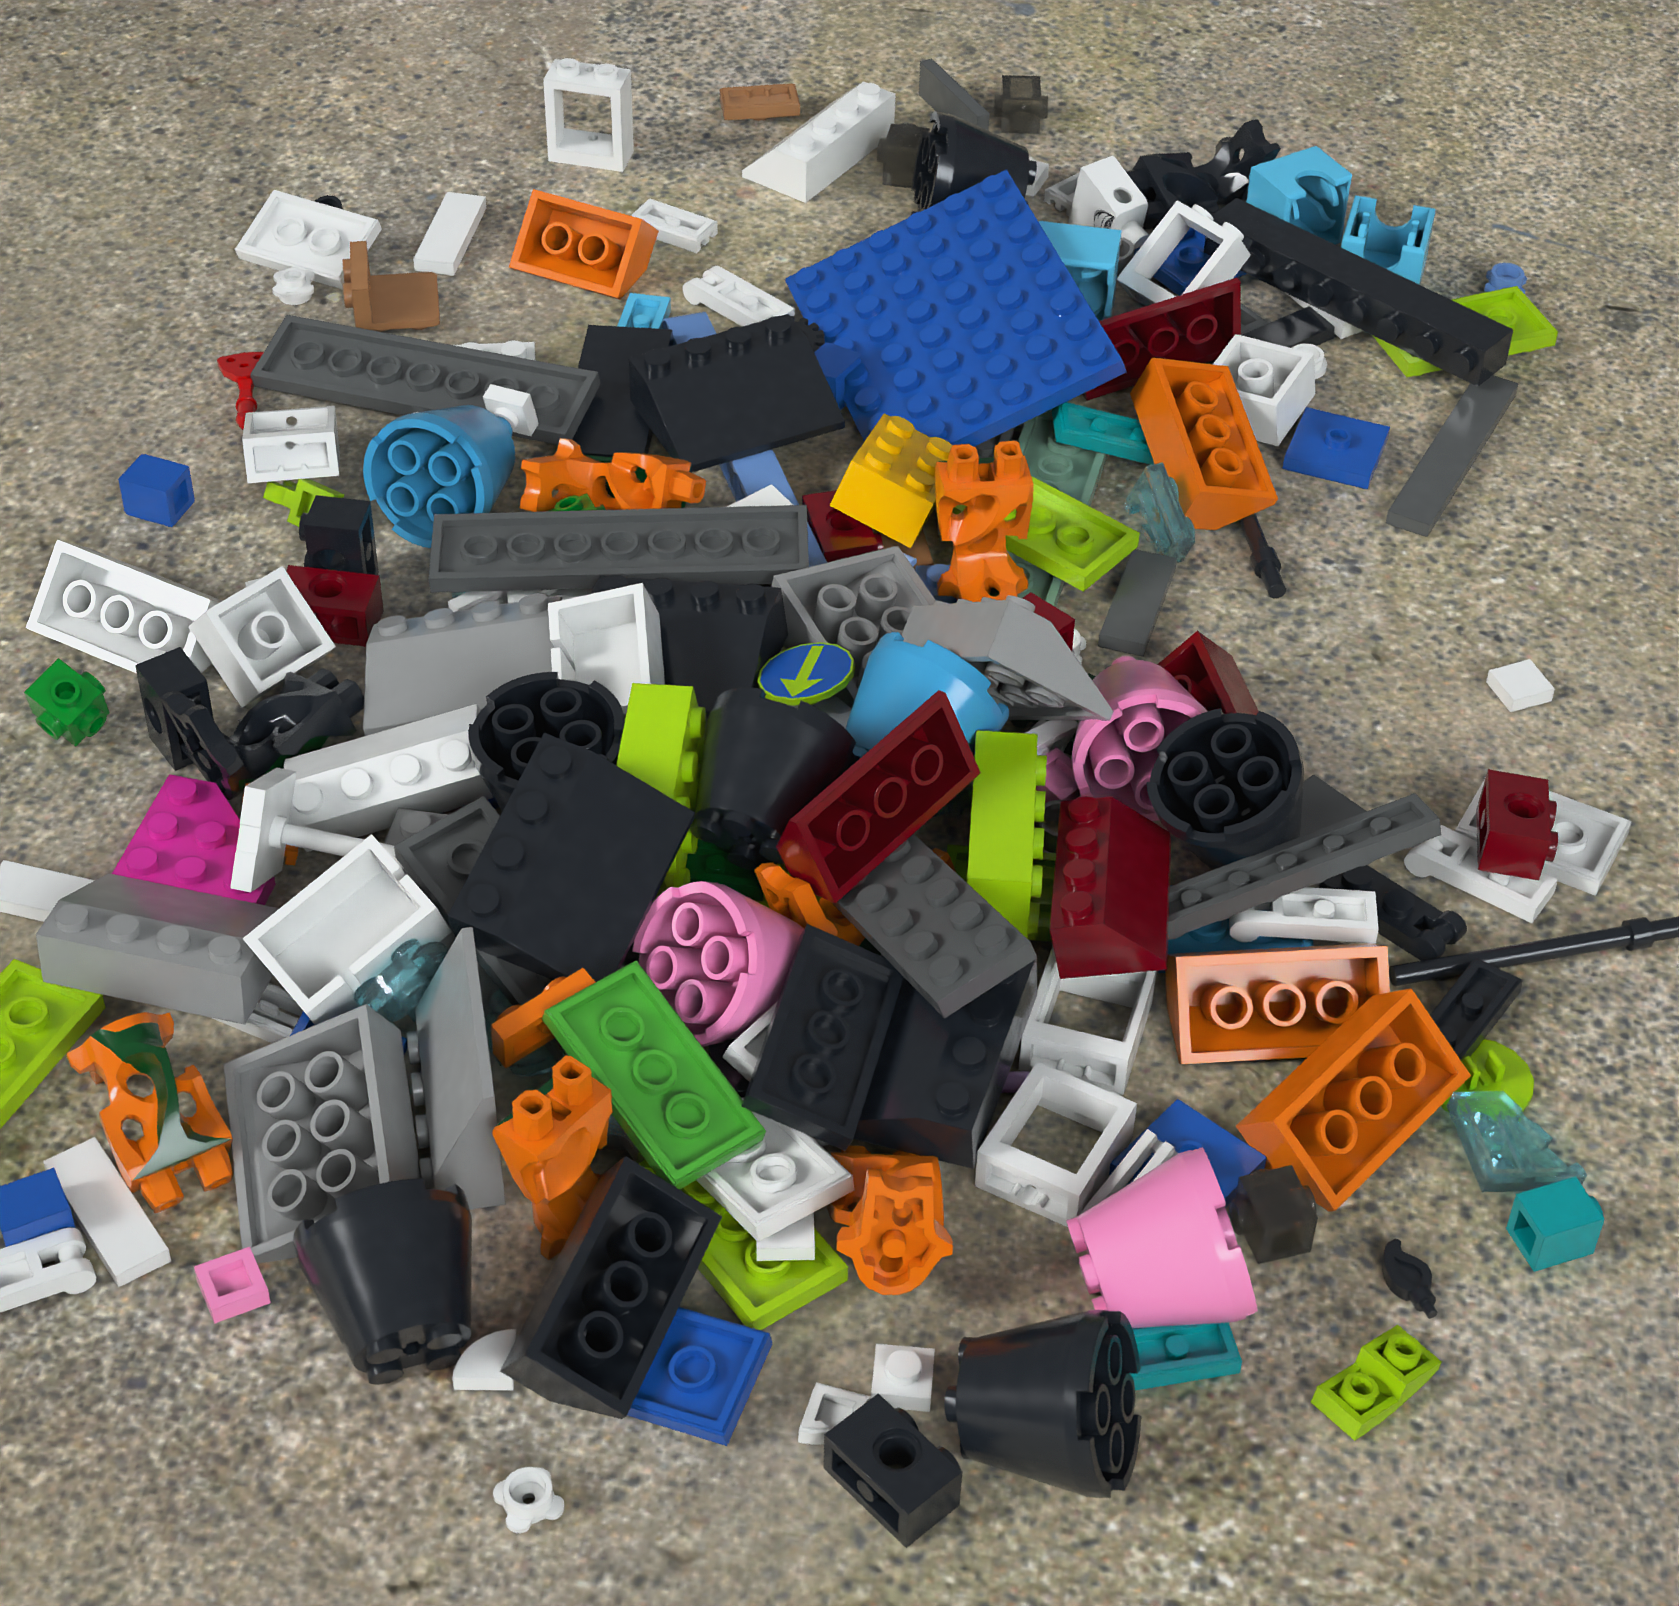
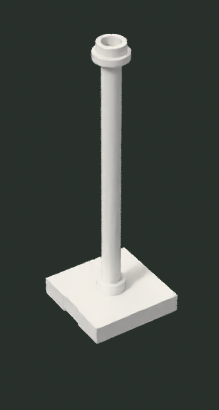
[230,768,404,893]

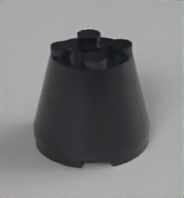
[911,111,1037,215]
[468,672,625,811]
[690,687,857,870]
[1147,708,1304,870]
[293,1178,472,1385]
[944,1310,1142,1498]

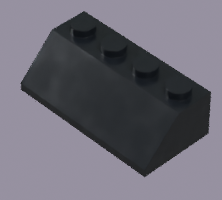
[500,1156,722,1419]

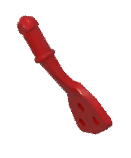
[217,352,264,430]

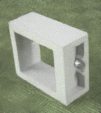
[543,58,634,172]
[1117,200,1251,306]
[242,406,340,483]
[1019,946,1157,1095]
[975,1061,1137,1227]

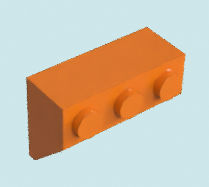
[509,189,659,300]

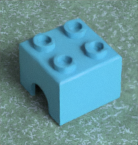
[1246,146,1352,245]
[1341,195,1436,285]
[1039,221,1122,321]

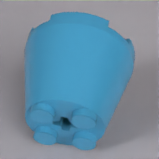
[363,405,515,548]
[845,632,1009,761]

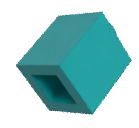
[1506,1176,1605,1272]

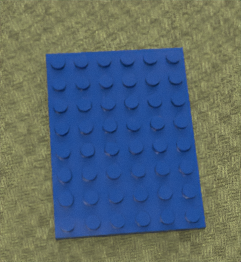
[785,169,1127,447]

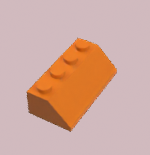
[1130,357,1278,530]
[1165,943,1390,1064]
[1236,988,1471,1212]

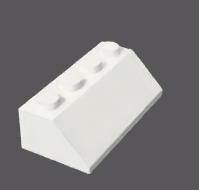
[742,81,895,203]
[26,540,222,673]
[283,704,494,852]

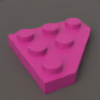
[112,774,276,905]

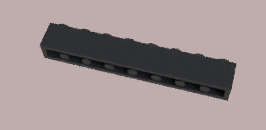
[1204,198,1513,387]

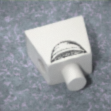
[1068,156,1150,249]

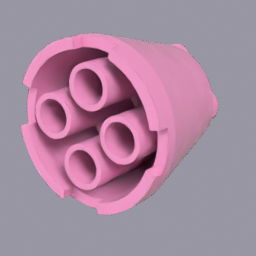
[1072,656,1208,821]
[632,881,804,1046]
[1066,1147,1258,1328]

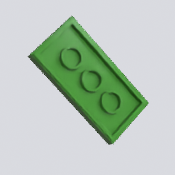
[542,960,766,1190]

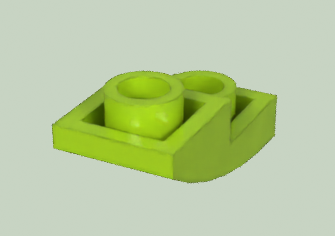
[1311,1325,1442,1441]

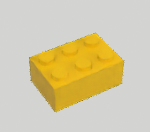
[829,413,952,548]

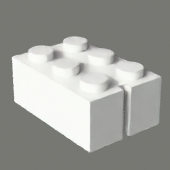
[548,583,665,719]
[243,834,452,1025]

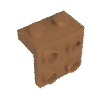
[343,241,440,332]

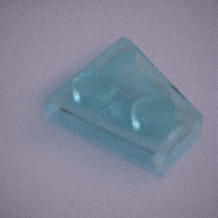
[1123,462,1195,563]
[1447,1091,1587,1192]

